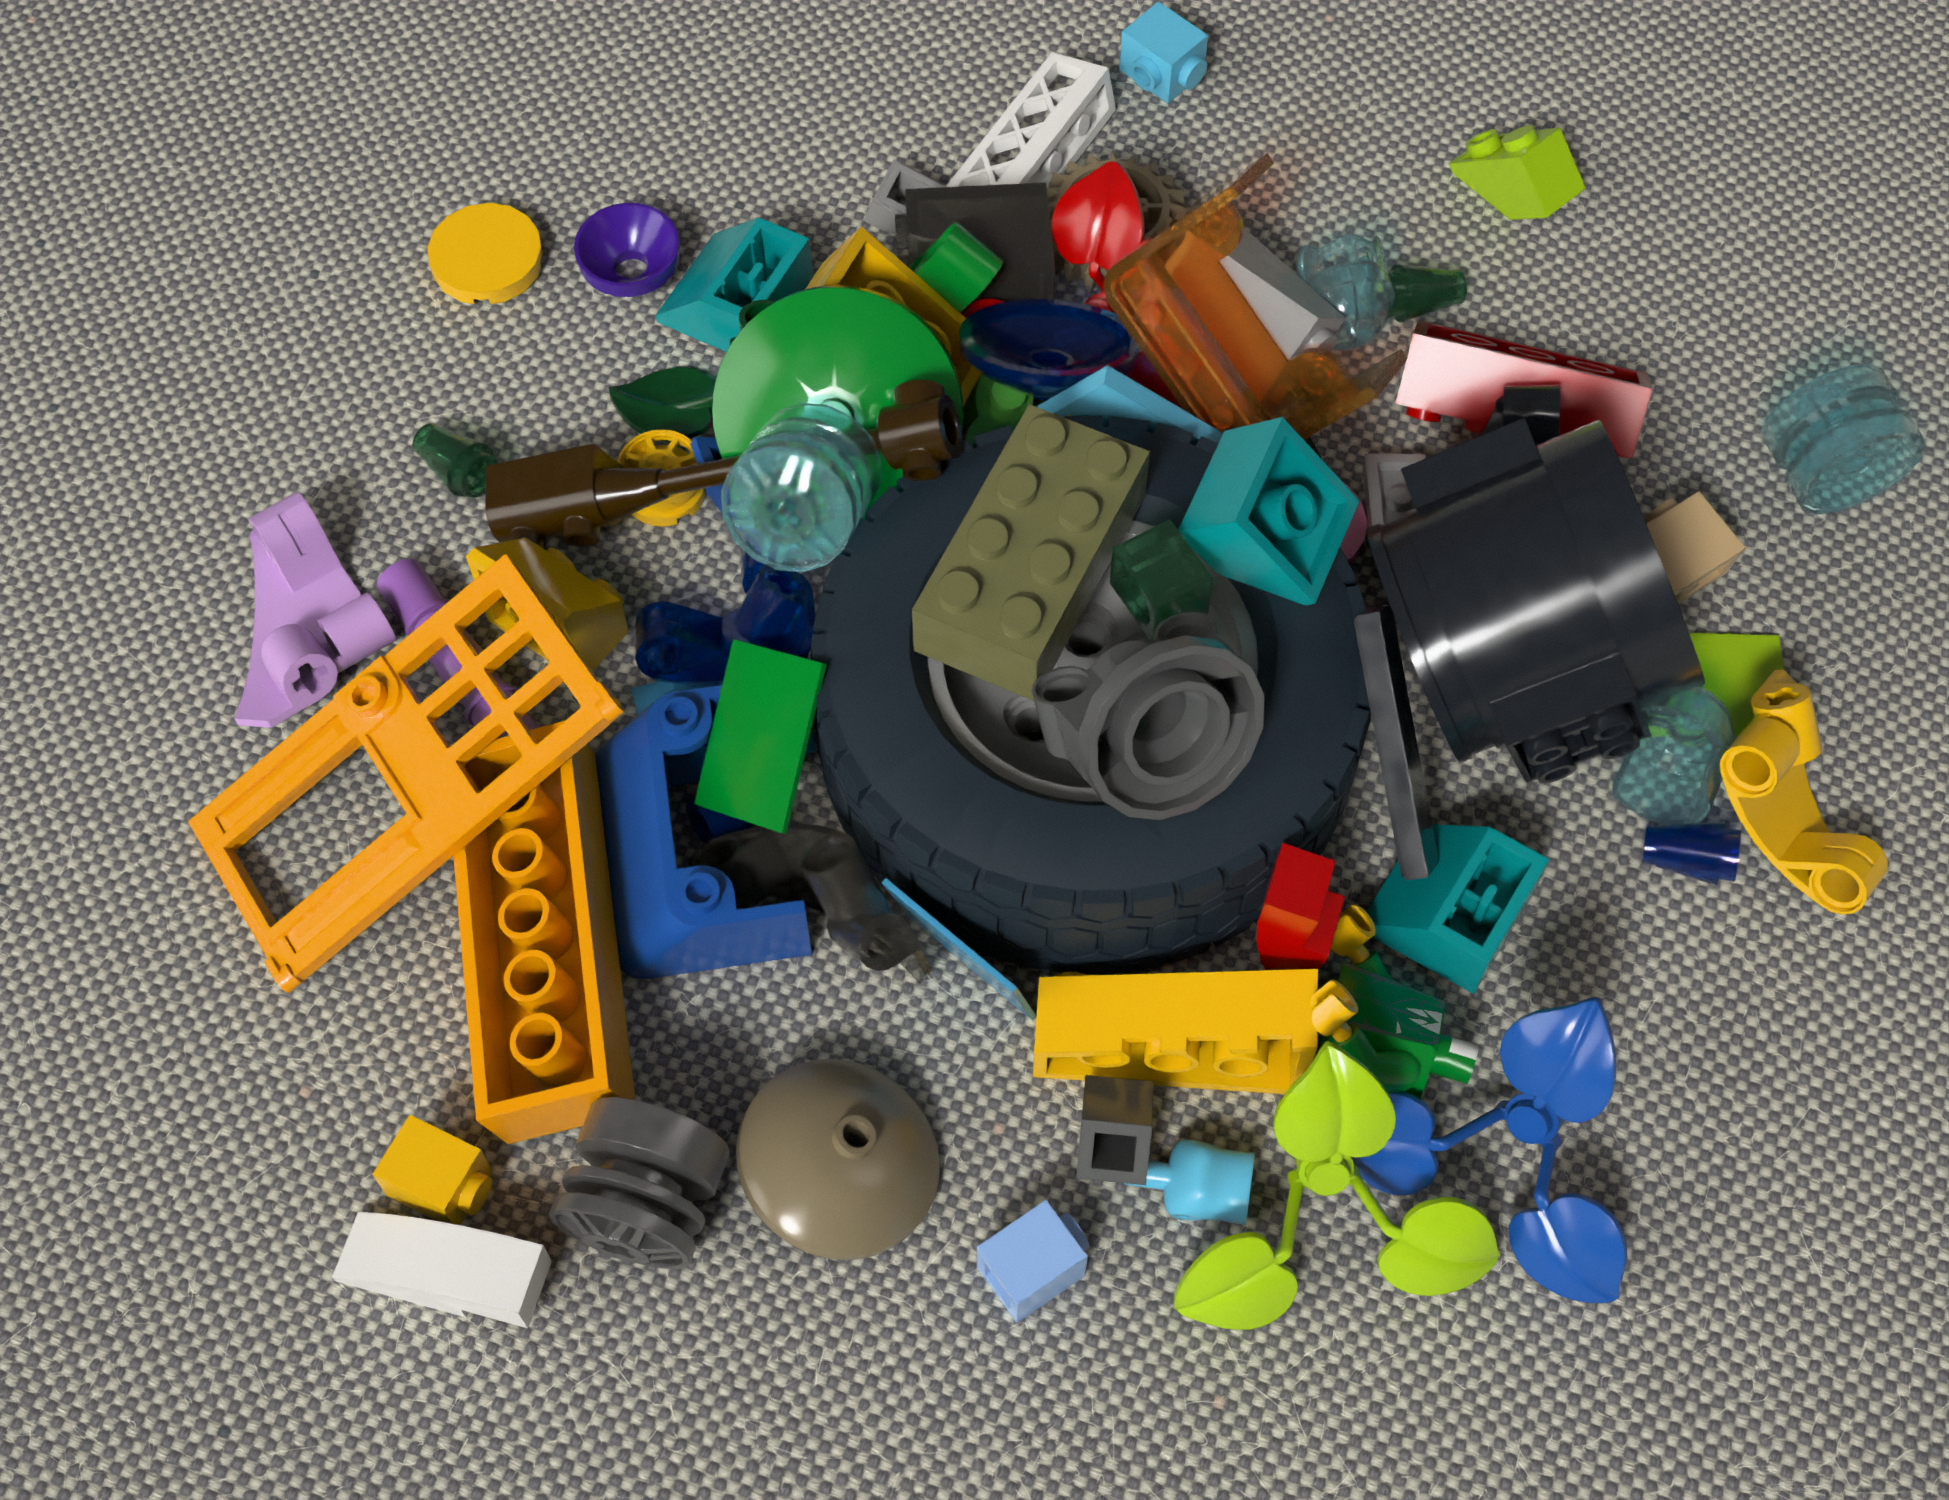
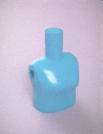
[1124,1139,1255,1225]

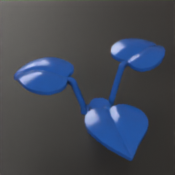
[1352,997,1628,1303]

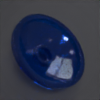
[959,299,1143,400]

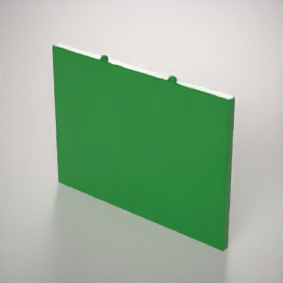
[694,639,827,834]

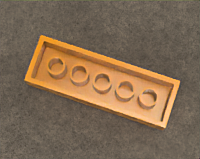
[453,721,635,1144]

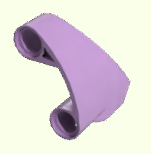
[234,491,397,728]

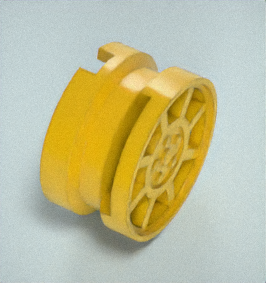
[618,429,706,527]

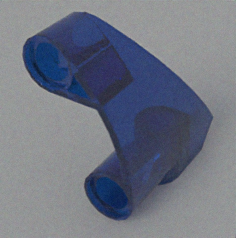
[635,525,815,684]

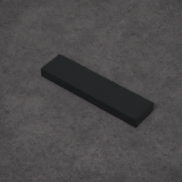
[1353,603,1439,880]

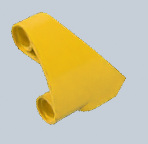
[1720,670,1888,915]

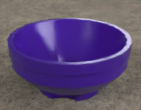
[574,203,680,297]

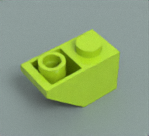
[1448,125,1586,220]

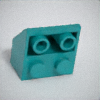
[656,217,813,352]
[1366,824,1550,994]

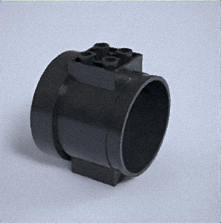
[1367,418,1705,783]

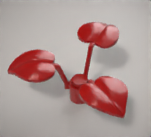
[961,161,1199,419]

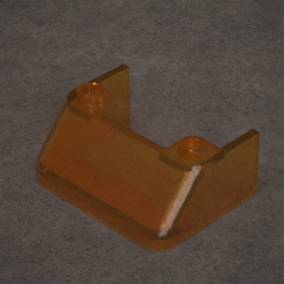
[1104,153,1408,439]

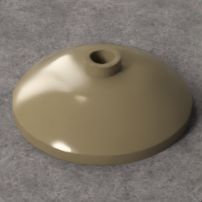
[736,1059,940,1260]

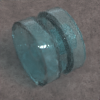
[1760,364,1926,514]

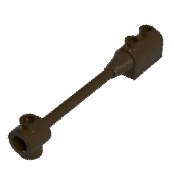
[485,380,963,550]

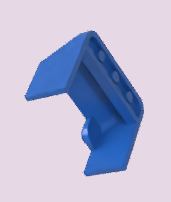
[595,685,812,979]

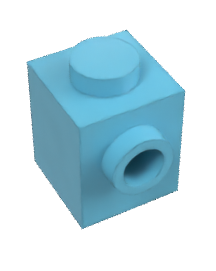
[1119,1,1208,104]

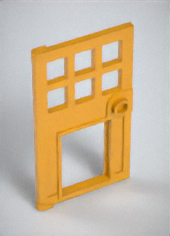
[188,554,625,993]

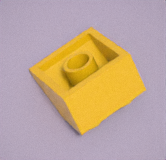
[466,538,629,671]

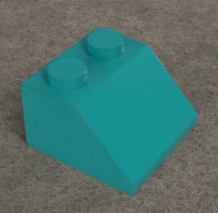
[1177,417,1360,606]

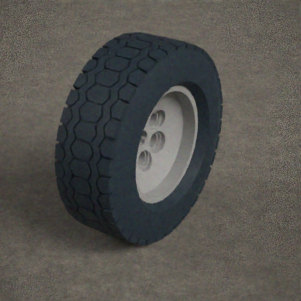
[810,416,1371,974]

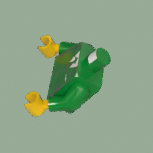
[1310,905,1479,1100]

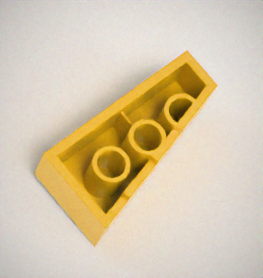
[1033,969,1318,1094]

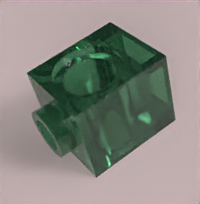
[1109,519,1214,641]

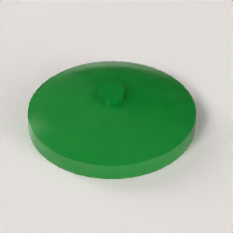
[712,285,964,538]

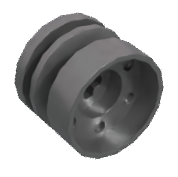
[549,1097,730,1269]

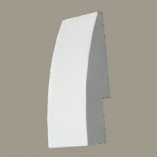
[332,1212,552,1328]

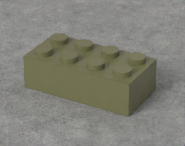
[912,404,1150,701]

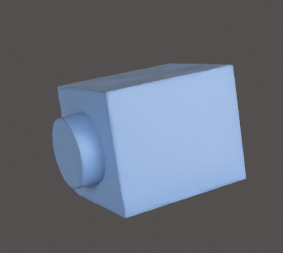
[977,1200,1090,1323]

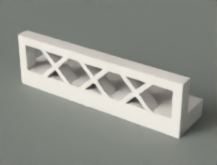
[935,52,1116,259]

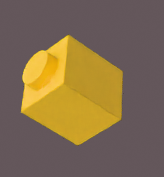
[372,1114,493,1225]

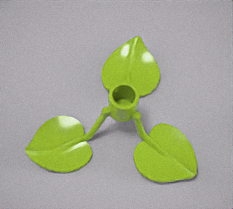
[1173,1041,1501,1330]

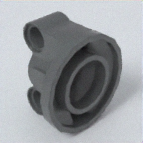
[1031,612,1264,820]

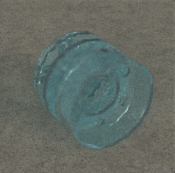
[721,403,881,572]

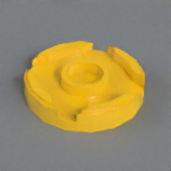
[427,203,543,304]

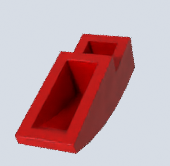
[1256,843,1345,971]

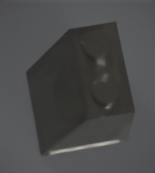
[895,182,1055,351]

